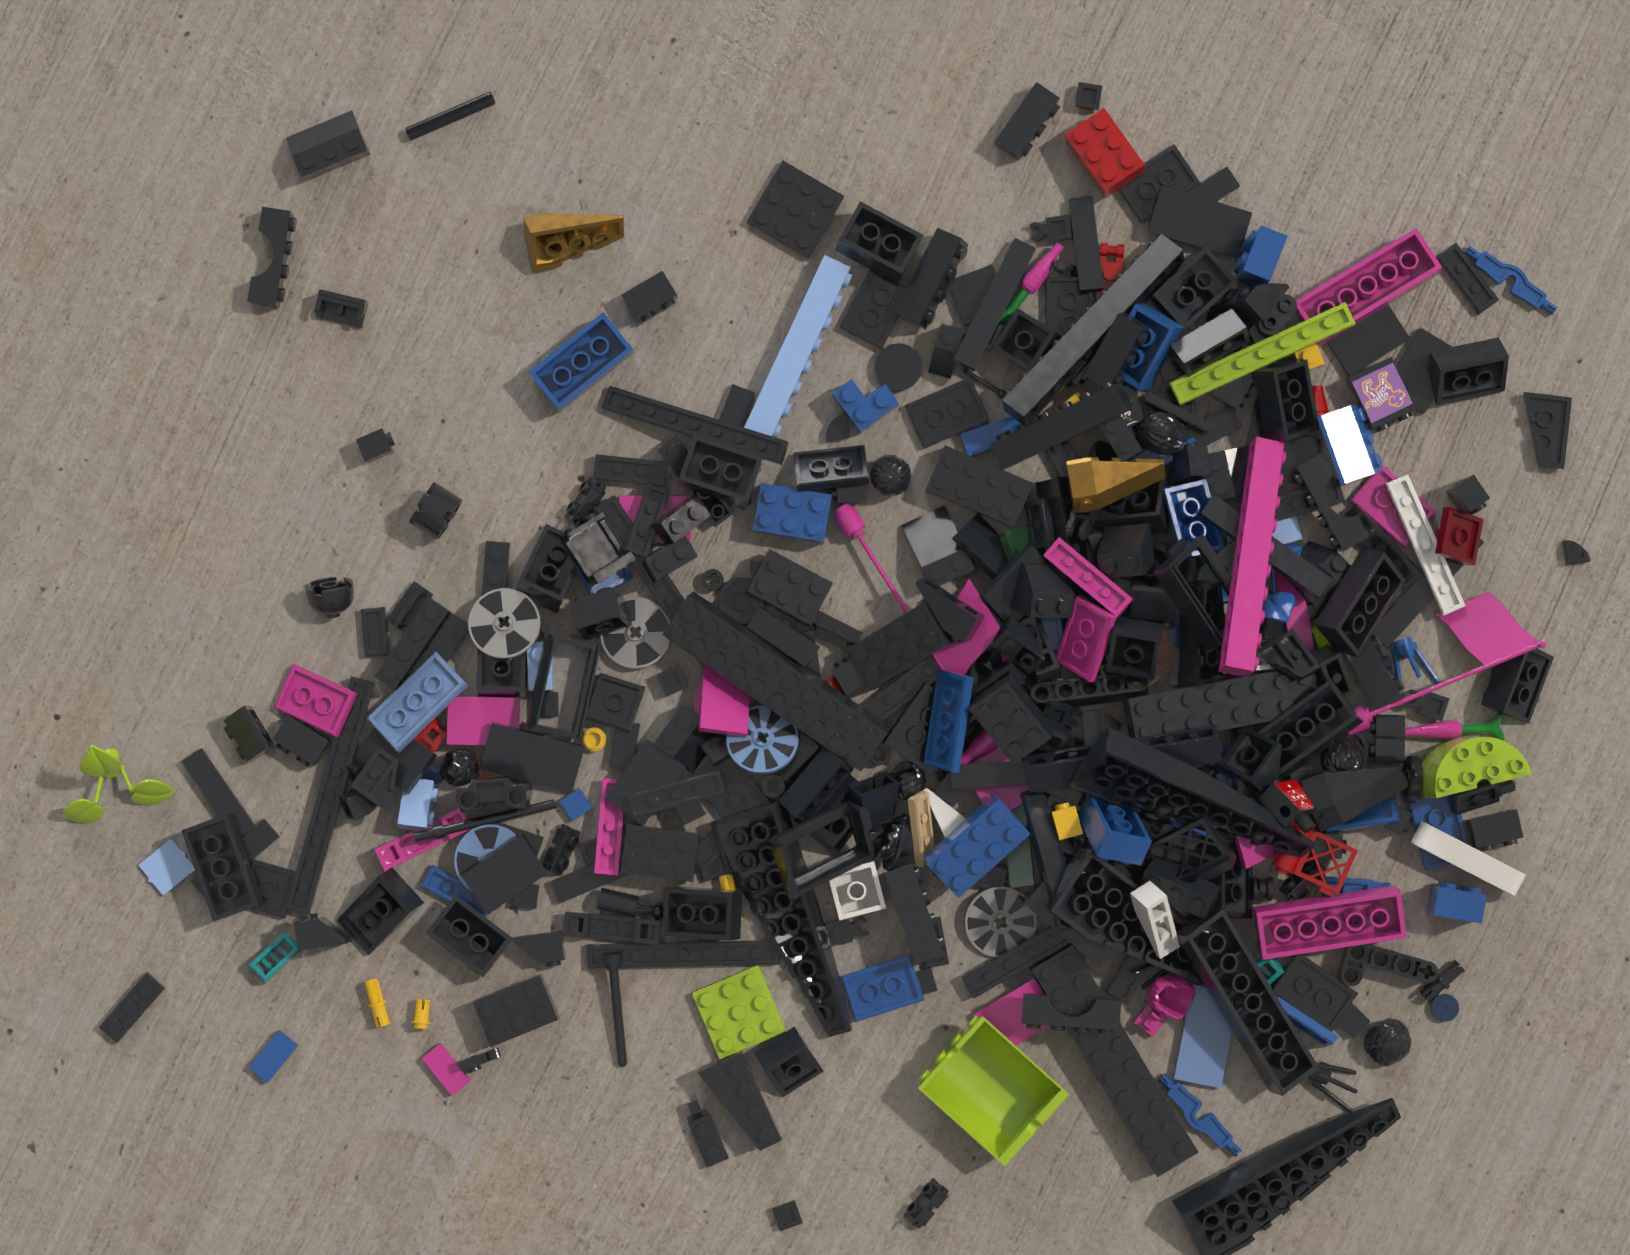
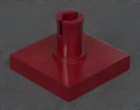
[1434,507,1484,566]

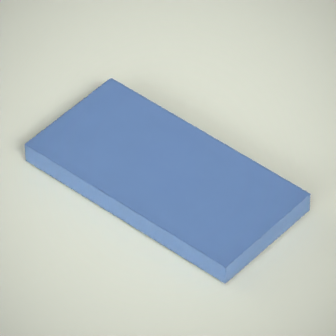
[367,652,468,753]
[1173,984,1232,1088]

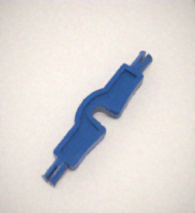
[1464,245,1557,315]
[1158,1073,1242,1157]

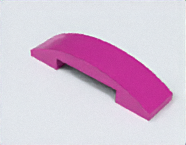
[1275,572,1314,652]
[374,808,471,871]

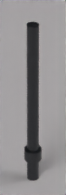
[413,799,556,842]

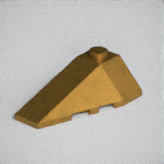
[524,213,624,272]
[1066,457,1165,514]

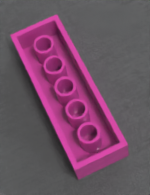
[1295,228,1442,348]
[1253,885,1407,960]

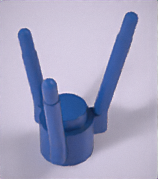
[1391,637,1440,684]

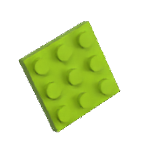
[692,965,786,1059]

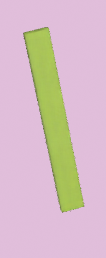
[1169,302,1356,406]

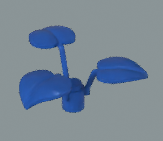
[1221,544,1302,623]

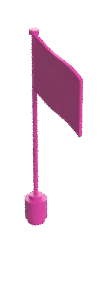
[833,503,1000,675]
[1346,592,1546,736]

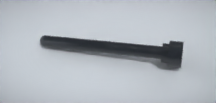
[602,952,627,1067]

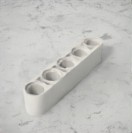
[1410,821,1526,896]

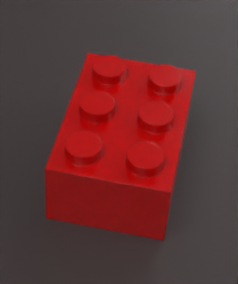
[1064,108,1145,199]

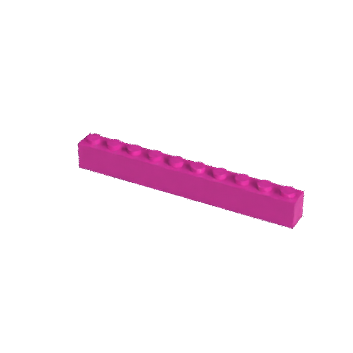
[1219,437,1286,677]

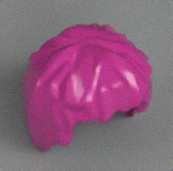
[1148,973,1196,1020]

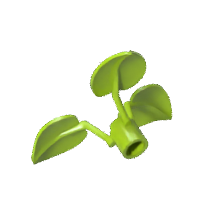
[63,745,175,823]

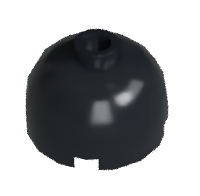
[305,577,354,618]

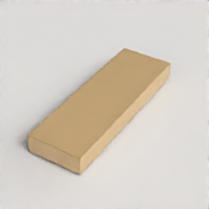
[908,791,935,868]

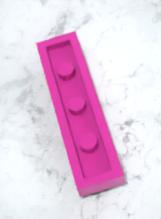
[1043,537,1133,618]
[594,778,624,876]

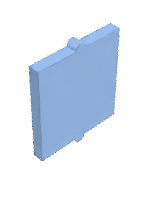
[139,838,195,896]

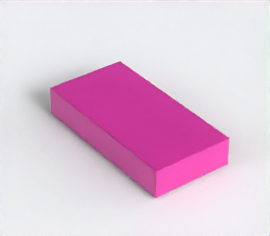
[422,1043,471,1096]

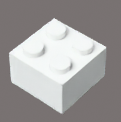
[829,861,886,920]

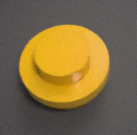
[582,728,606,751]

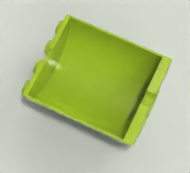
[1418,737,1532,798]
[918,1015,1070,1166]

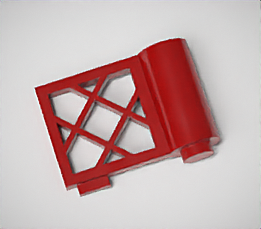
[1272,825,1358,896]

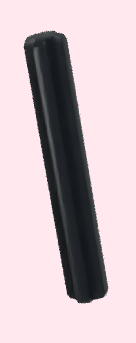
[405,92,495,140]

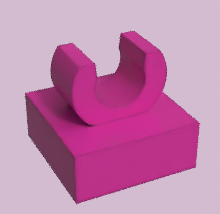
[1133,1003,1167,1037]

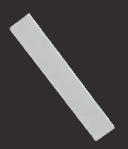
[1385,474,1465,616]

